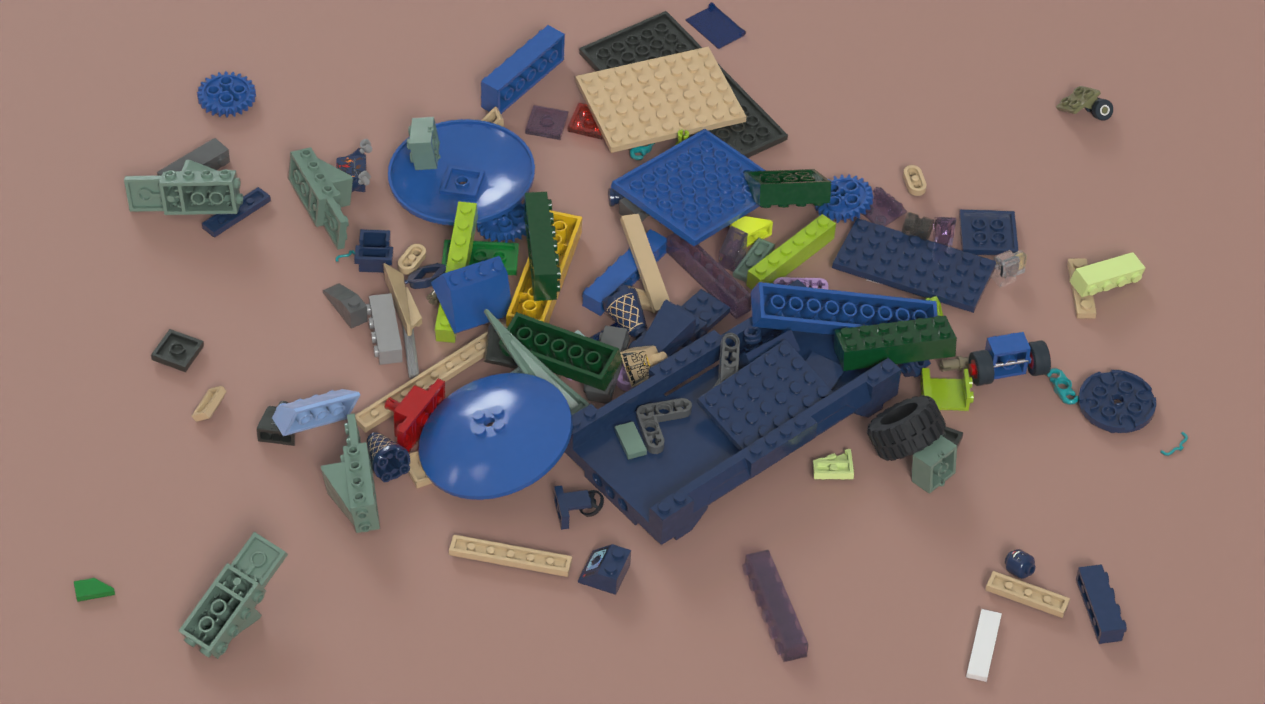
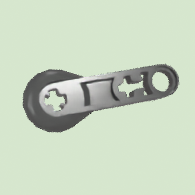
[712,333,740,389]

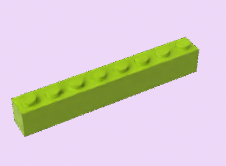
[435,201,478,343]

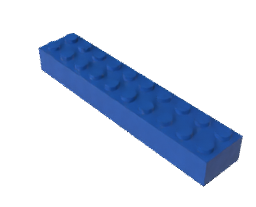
[751,282,938,335]

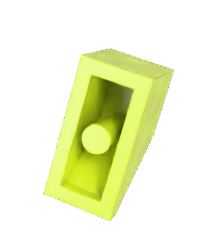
[729,216,773,249]

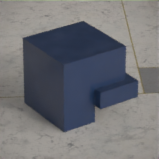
[354,229,393,273]

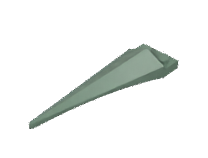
[484,309,590,415]

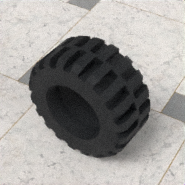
[867,395,946,461]

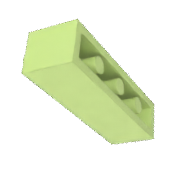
[1069,252,1145,297]

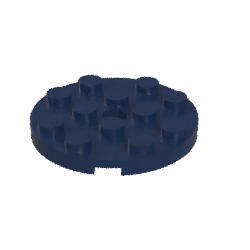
[1078,370,1156,433]

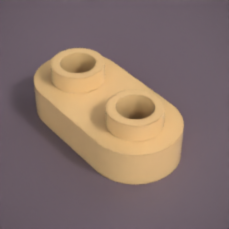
[903,165,927,196]
[398,244,426,275]

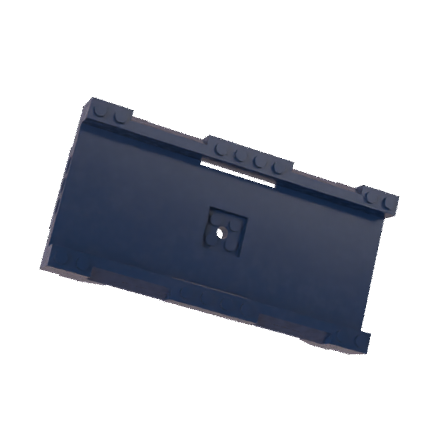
[565,279,901,545]

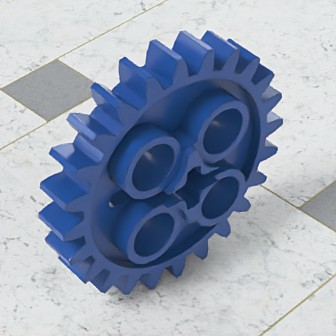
[197,71,256,118]
[815,174,874,223]
[477,201,526,243]

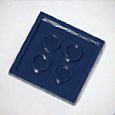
[959,209,1018,256]

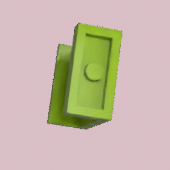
[920,368,974,411]

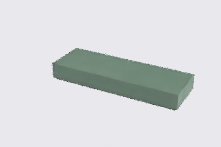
[733,237,775,283]

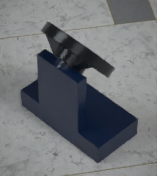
[554,485,604,530]

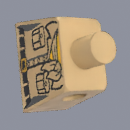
[620,345,668,387]

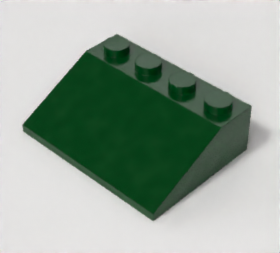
[744,169,831,208]

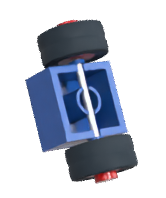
[969,332,1051,386]

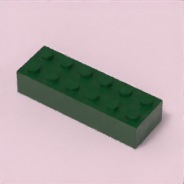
[524,192,561,301]
[499,312,622,391]
[834,316,957,371]

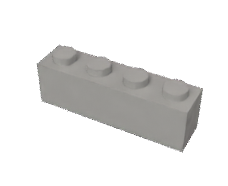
[366,293,403,365]

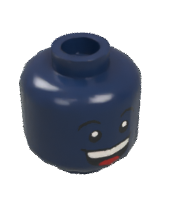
[1005,549,1036,579]

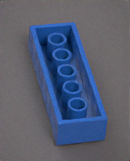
[481,25,565,114]

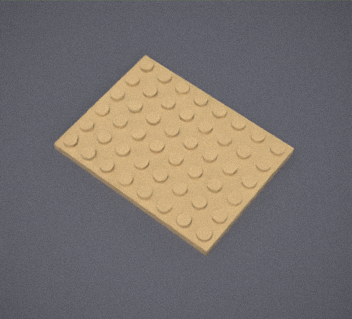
[575,47,746,153]

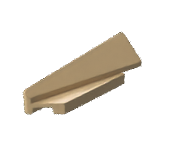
[383,263,422,336]

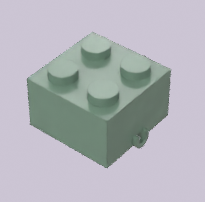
[407,117,441,170]
[912,435,957,494]

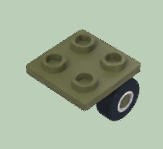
[1056,86,1113,121]

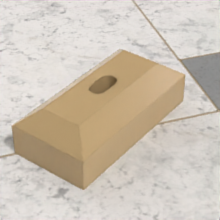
[192,386,227,422]

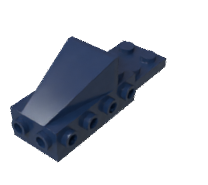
[628,289,731,357]

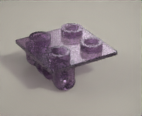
[862,187,907,226]

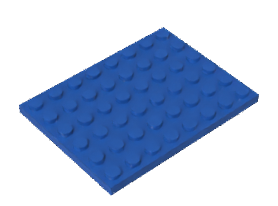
[611,129,766,246]

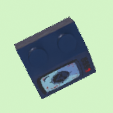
[578,544,631,595]

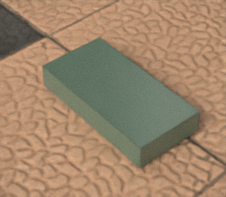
[614,422,647,459]

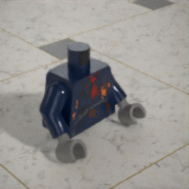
[336,139,372,192]

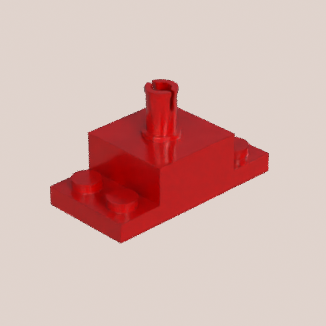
[385,378,445,453]

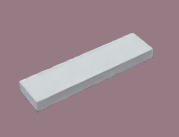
[966,609,1002,682]

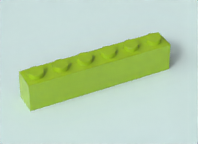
[746,214,836,290]

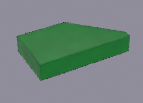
[74,578,115,602]

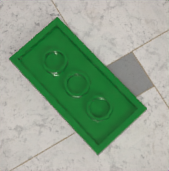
[442,239,519,276]

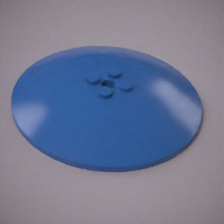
[388,119,535,226]
[419,373,573,500]

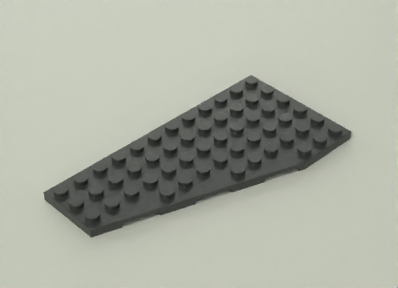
[579,11,788,158]

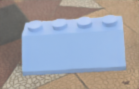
[272,389,360,436]

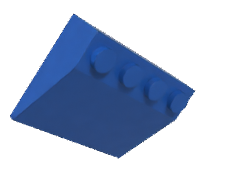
[431,256,512,334]

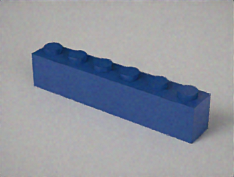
[582,229,669,316]

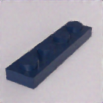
[202,187,271,238]

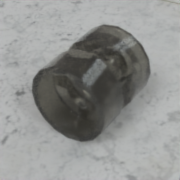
[902,212,934,241]

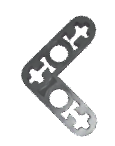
[636,398,692,454]

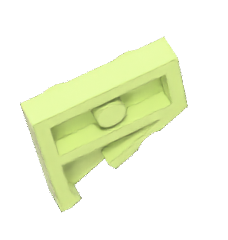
[813,449,854,480]

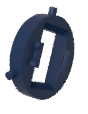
[404,263,446,289]

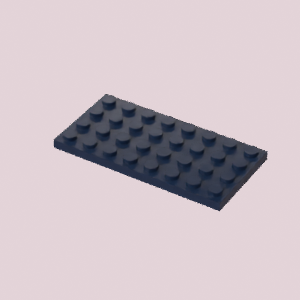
[832,218,997,313]

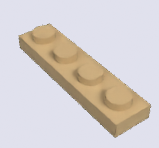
[1067,259,1096,319]
[986,571,1070,618]

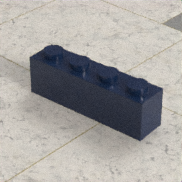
[1076,564,1127,644]

